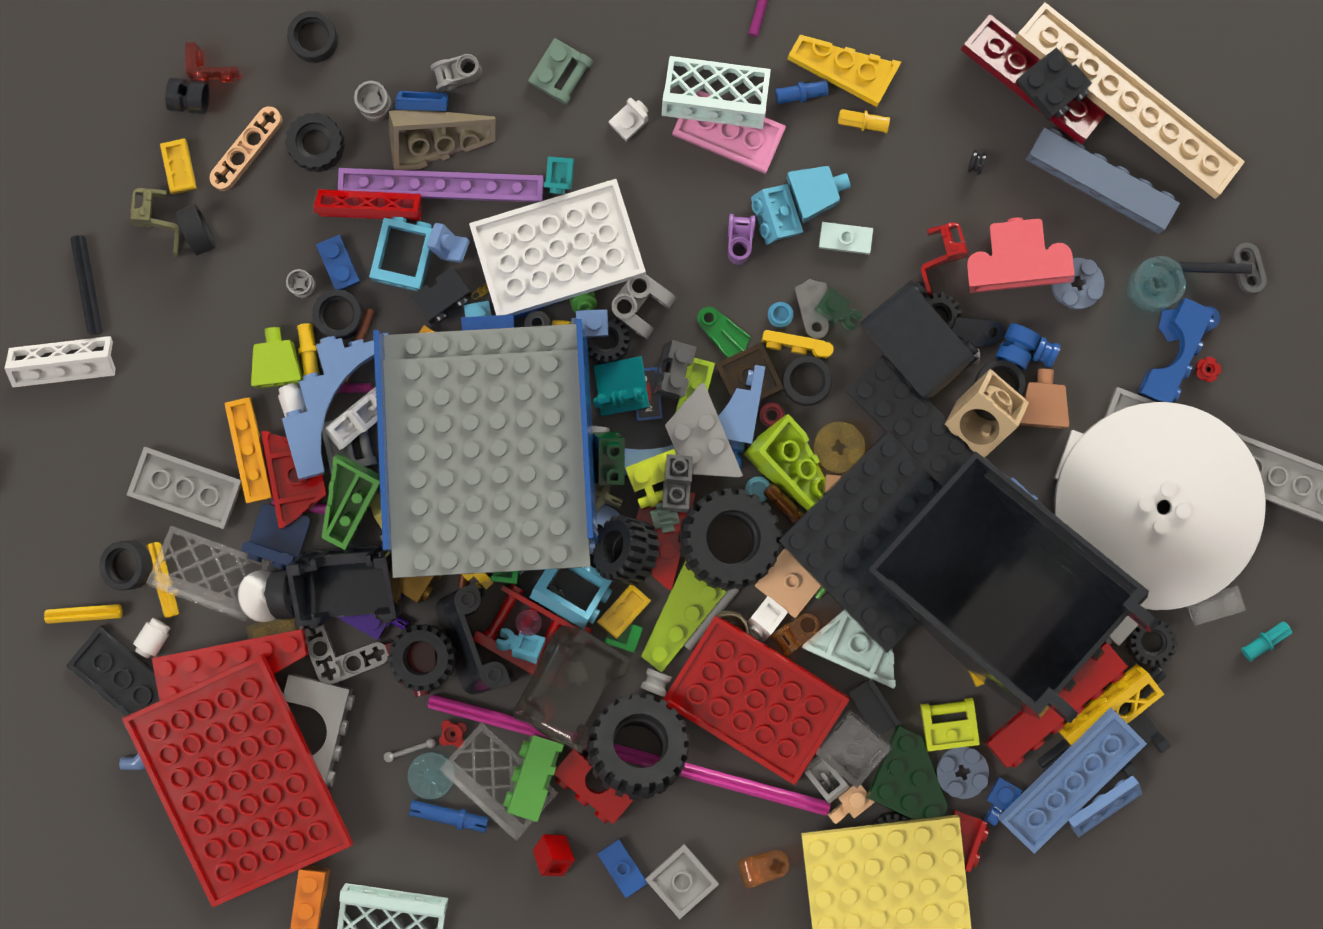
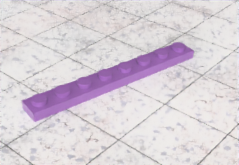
[338,168,544,203]

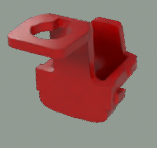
[921,222,969,296]

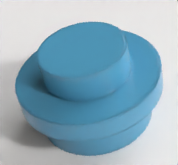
[768,302,793,328]

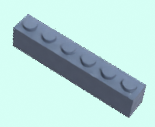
[1025,127,1180,234]

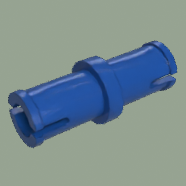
[775,79,828,105]

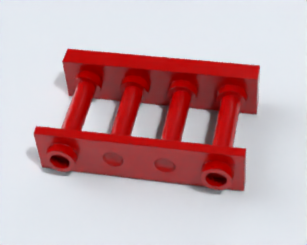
[473,584,594,692]

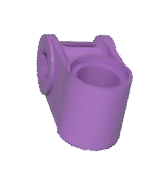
[728,214,755,265]

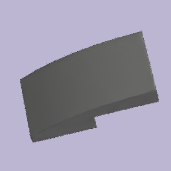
[662,454,693,513]

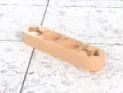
[210,106,283,191]

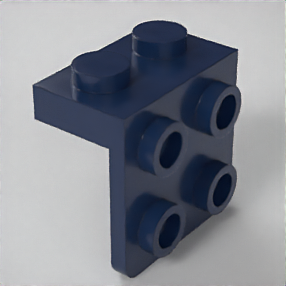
[241,504,311,570]

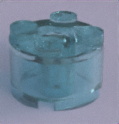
[1127,256,1186,312]

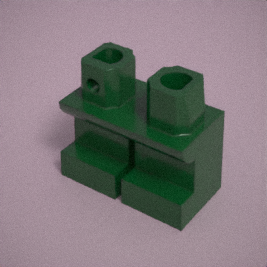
[593,431,625,485]

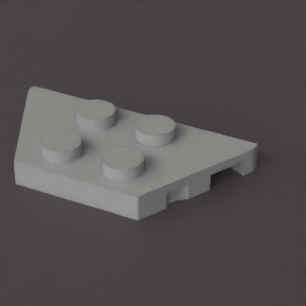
[665,383,743,477]

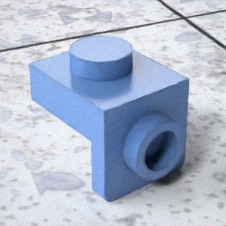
[572,309,608,338]

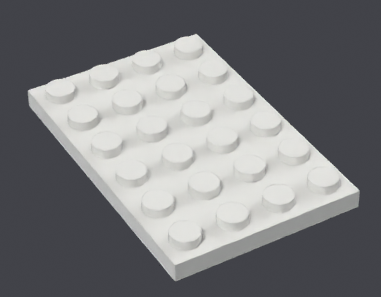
[469,179,646,315]

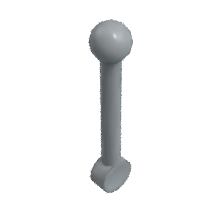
[384,738,436,762]

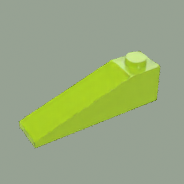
[744,414,826,510]

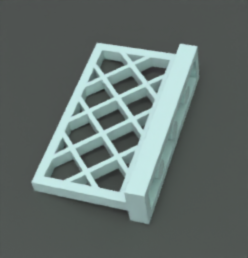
[661,56,771,129]
[337,883,448,929]

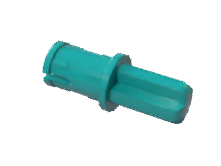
[1241,621,1292,662]

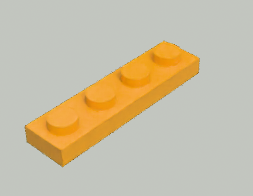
[224,397,273,504]

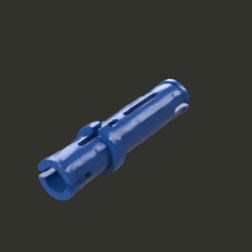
[409,799,489,833]

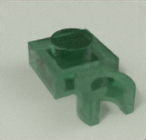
[814,287,863,331]

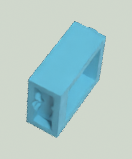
[369,217,432,291]
[530,566,613,630]

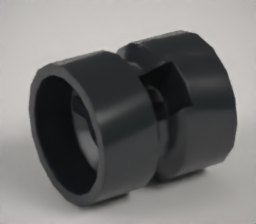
[165,77,210,115]

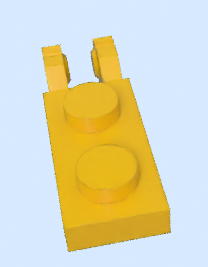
[761,330,834,359]

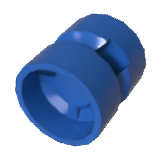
[995,323,1041,371]

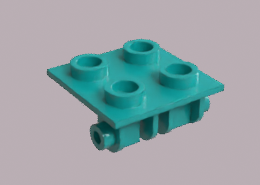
[593,356,650,416]

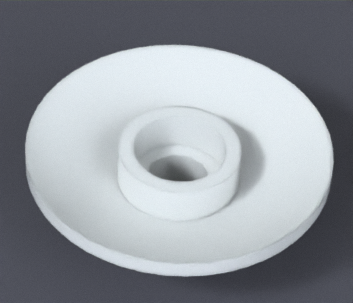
[238,570,275,622]

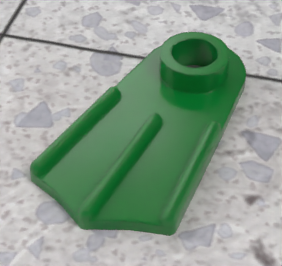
[697,307,751,358]

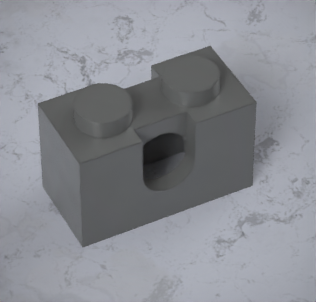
[652,340,696,401]

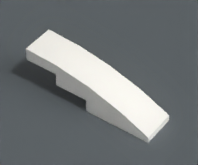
[323,387,377,450]

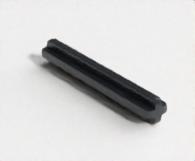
[70,235,103,335]

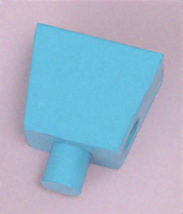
[786,166,851,223]

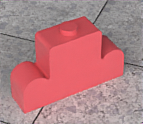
[967,218,1074,293]

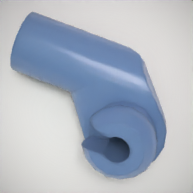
[119,754,146,770]

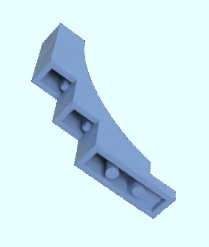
[625,365,765,475]

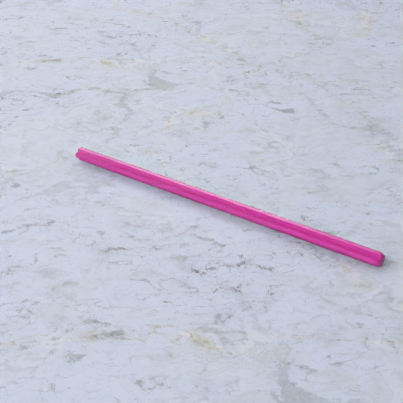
[428,694,831,816]

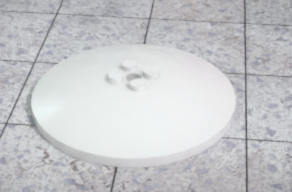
[1054,402,1265,610]

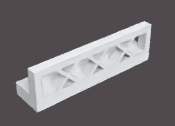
[5,336,115,387]

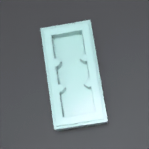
[819,222,873,255]

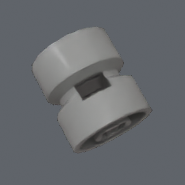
[354,81,392,122]

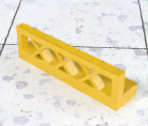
[1058,664,1164,745]

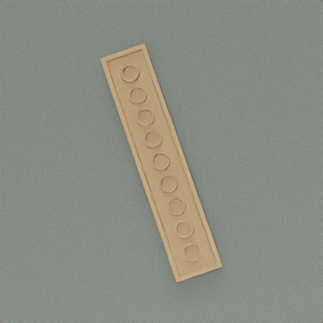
[1015,3,1245,199]

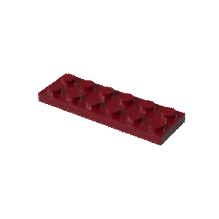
[960,15,1107,145]

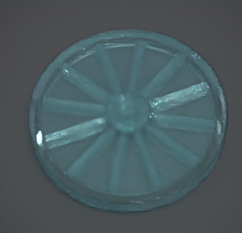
[407,752,454,800]

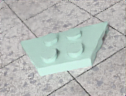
[801,610,896,689]

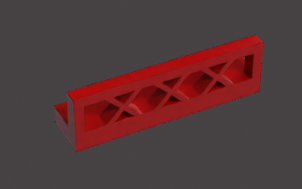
[314,189,422,221]

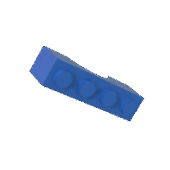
[1137,298,1214,403]

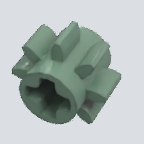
[650,502,680,534]

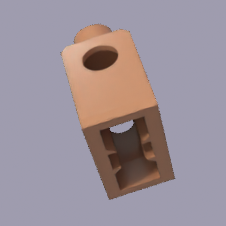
[1019,369,1069,429]

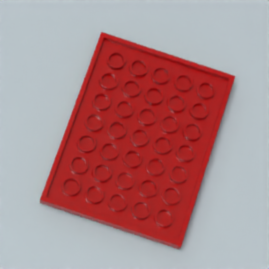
[122,653,354,908]

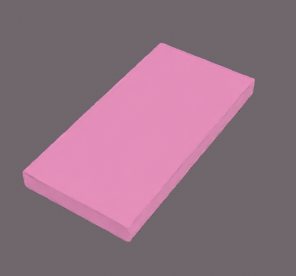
[672,87,786,174]

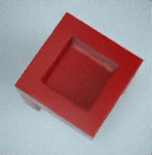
[533,834,575,876]

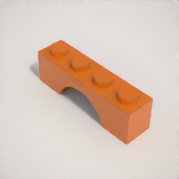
[290,866,330,929]

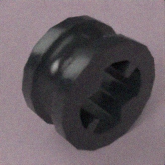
[967,150,987,175]

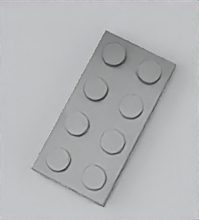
[127,447,242,530]

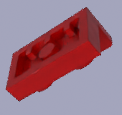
[952,810,989,873]

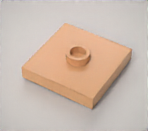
[755,549,821,618]

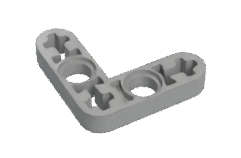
[299,622,389,684]

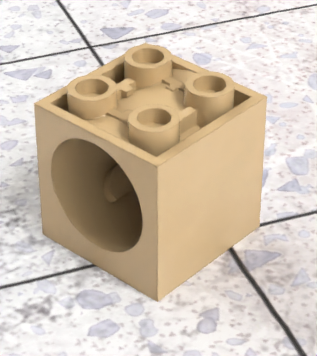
[945,369,1029,458]

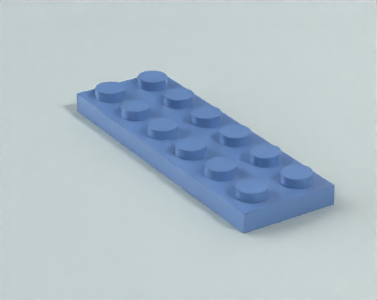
[998,707,1147,854]

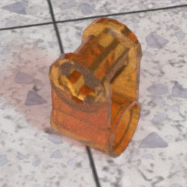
[770,613,819,657]
[737,850,789,888]

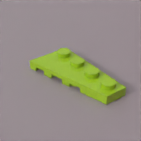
[641,561,726,673]

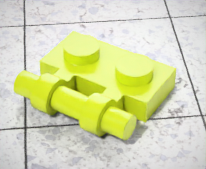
[625,449,676,509]

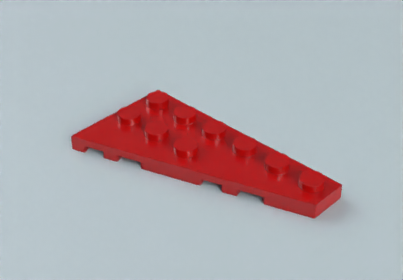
[152,629,309,700]

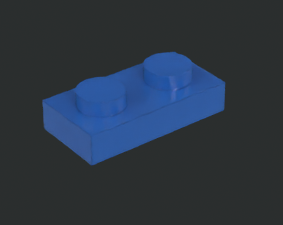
[316,235,361,290]

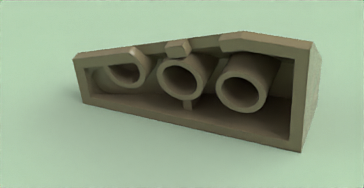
[389,110,496,170]

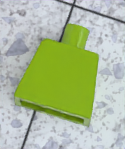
[251,327,304,389]

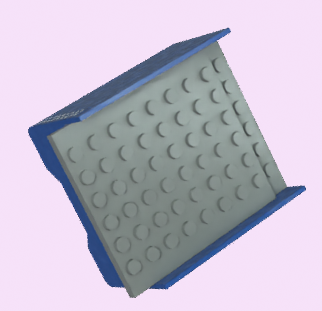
[373,314,598,578]

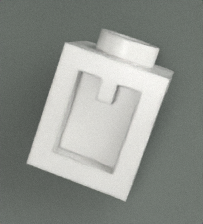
[609,97,648,142]
[747,596,788,642]

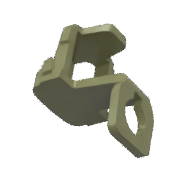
[130,188,180,257]

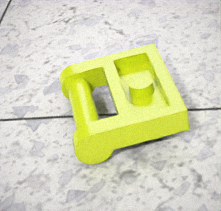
[920,698,980,751]

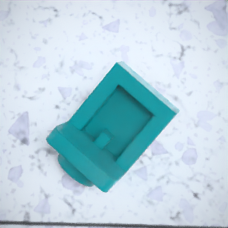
[543,157,574,194]

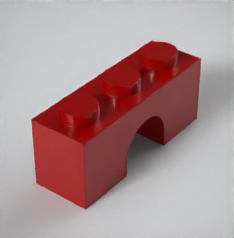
[554,748,633,824]

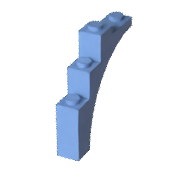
[282,333,389,481]

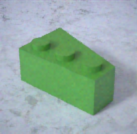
[322,453,380,550]
[503,735,564,822]

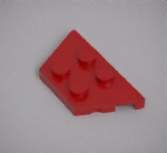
[261,431,327,530]
[636,493,695,590]

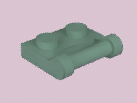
[528,38,594,105]

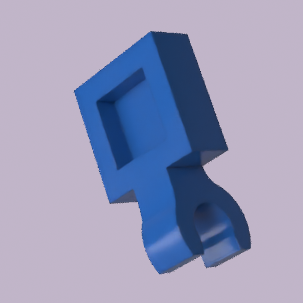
[983,777,1022,826]

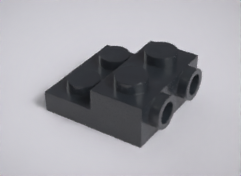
[1015,47,1092,121]

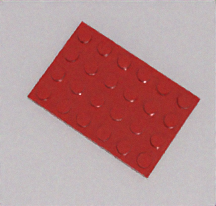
[663,614,850,785]

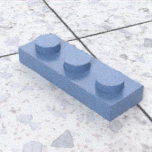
[1068,776,1143,838]

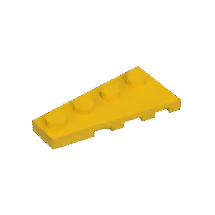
[787,35,901,107]

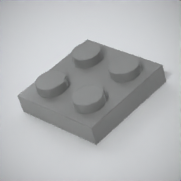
[645,844,719,919]

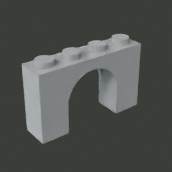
[283,674,355,788]

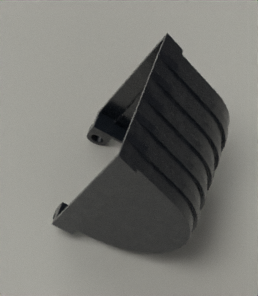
[868,451,1159,723]

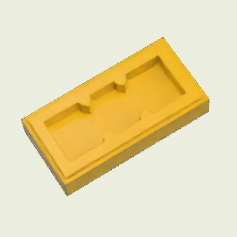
[160,138,197,195]
[597,585,651,640]

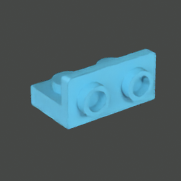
[751,184,803,245]

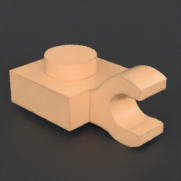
[828,781,875,824]

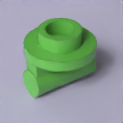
[569,291,597,313]

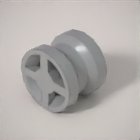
[641,668,672,697]

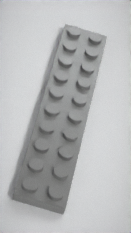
[1104,387,1323,522]

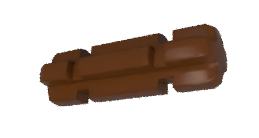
[763,484,804,524]

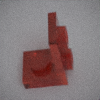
[185,42,241,82]

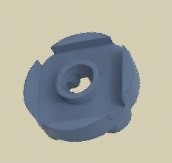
[1051,258,1104,310]
[936,747,989,799]

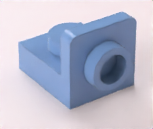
[426,223,470,263]

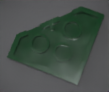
[866,726,948,820]

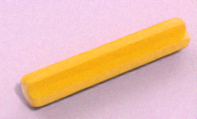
[146,542,179,618]
[44,604,123,624]

